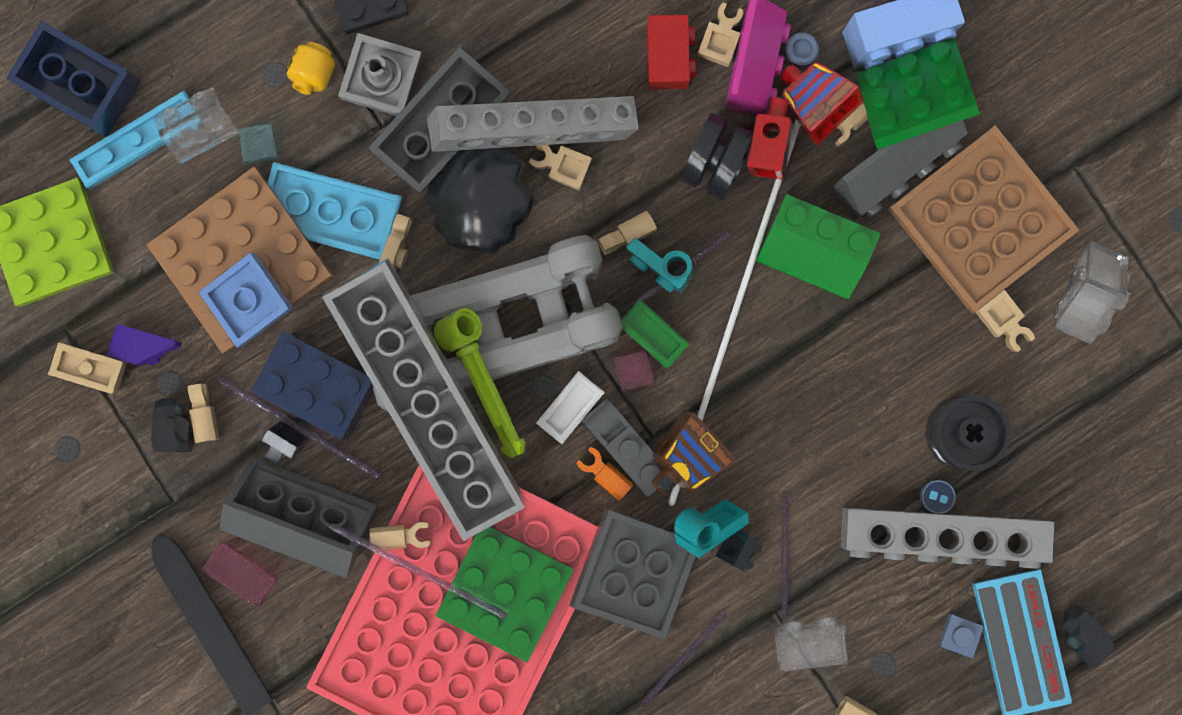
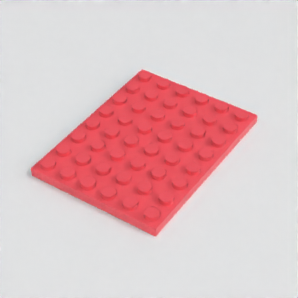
[306,465,598,715]

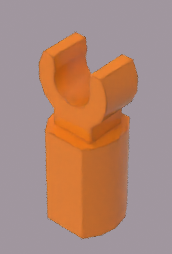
[577,447,634,501]

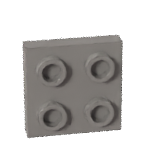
[338,33,423,116]

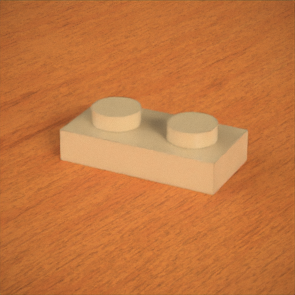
[48,342,127,395]

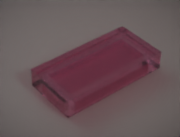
[201,541,279,608]

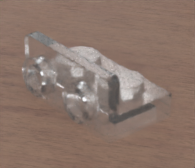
[154,88,239,164]
[774,617,848,671]

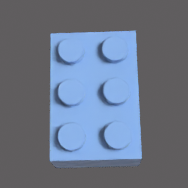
[842,0,965,70]

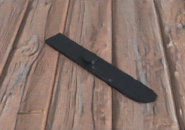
[151,534,273,715]

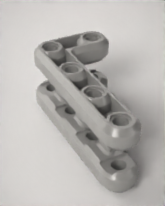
[373,235,623,411]

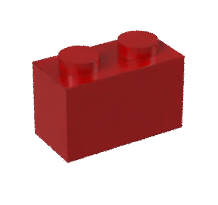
[647,15,696,90]

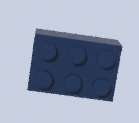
[6,21,141,137]
[251,331,374,440]

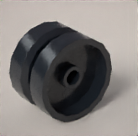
[680,112,754,200]
[925,395,1012,471]

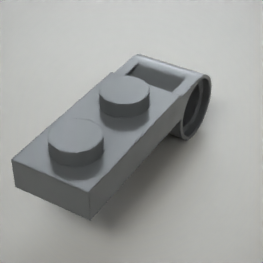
[581,399,663,497]

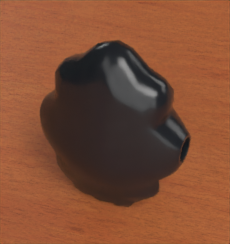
[427,147,533,253]

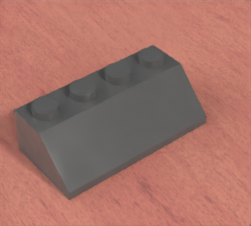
[368,46,511,194]
[831,120,968,221]
[220,457,377,578]

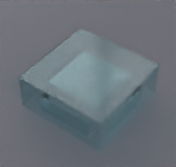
[238,123,279,164]

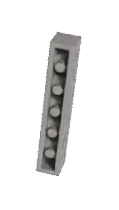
[427,96,639,152]
[841,507,1054,569]

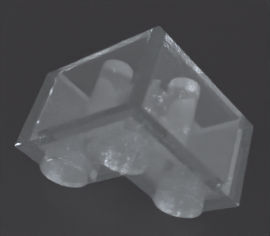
[1054,241,1131,344]

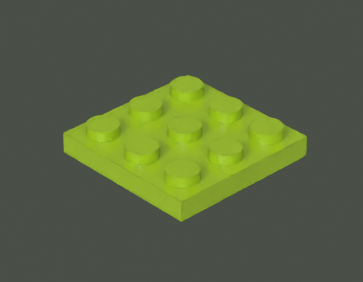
[0,178,114,307]

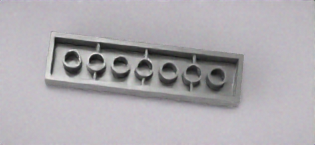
[322,258,525,541]

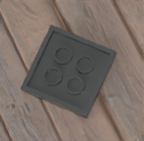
[569,508,696,639]

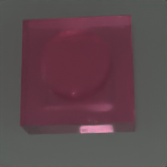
[613,351,654,391]

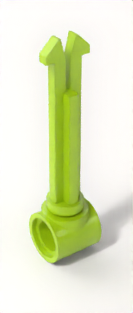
[434,308,525,458]

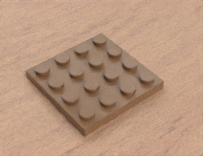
[888,125,1079,314]
[146,166,334,354]

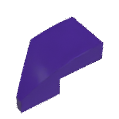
[107,324,182,366]

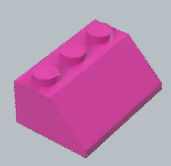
[724,0,791,116]

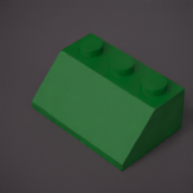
[756,194,881,300]

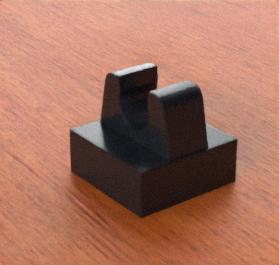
[262,421,309,465]
[716,530,762,571]

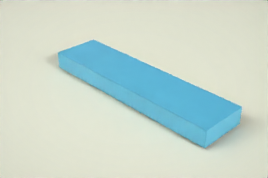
[69,91,204,190]

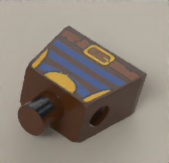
[651,412,736,496]

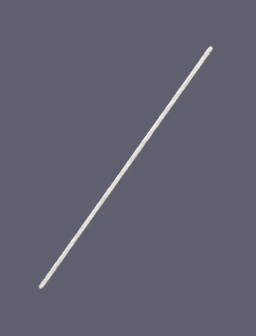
[668,120,801,506]

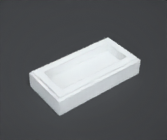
[536,371,605,444]

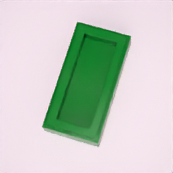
[621,299,689,369]

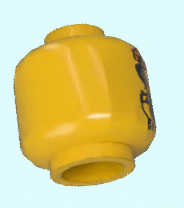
[286,42,335,95]

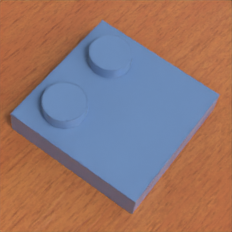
[199,253,294,348]

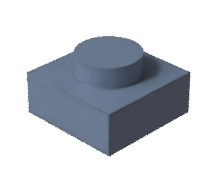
[938,613,984,659]

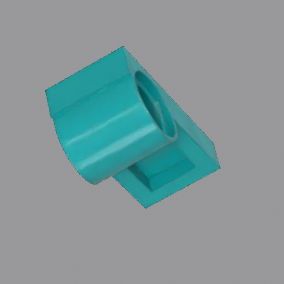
[626,237,694,294]
[674,499,749,558]

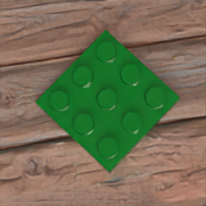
[856,37,980,150]
[435,526,574,663]

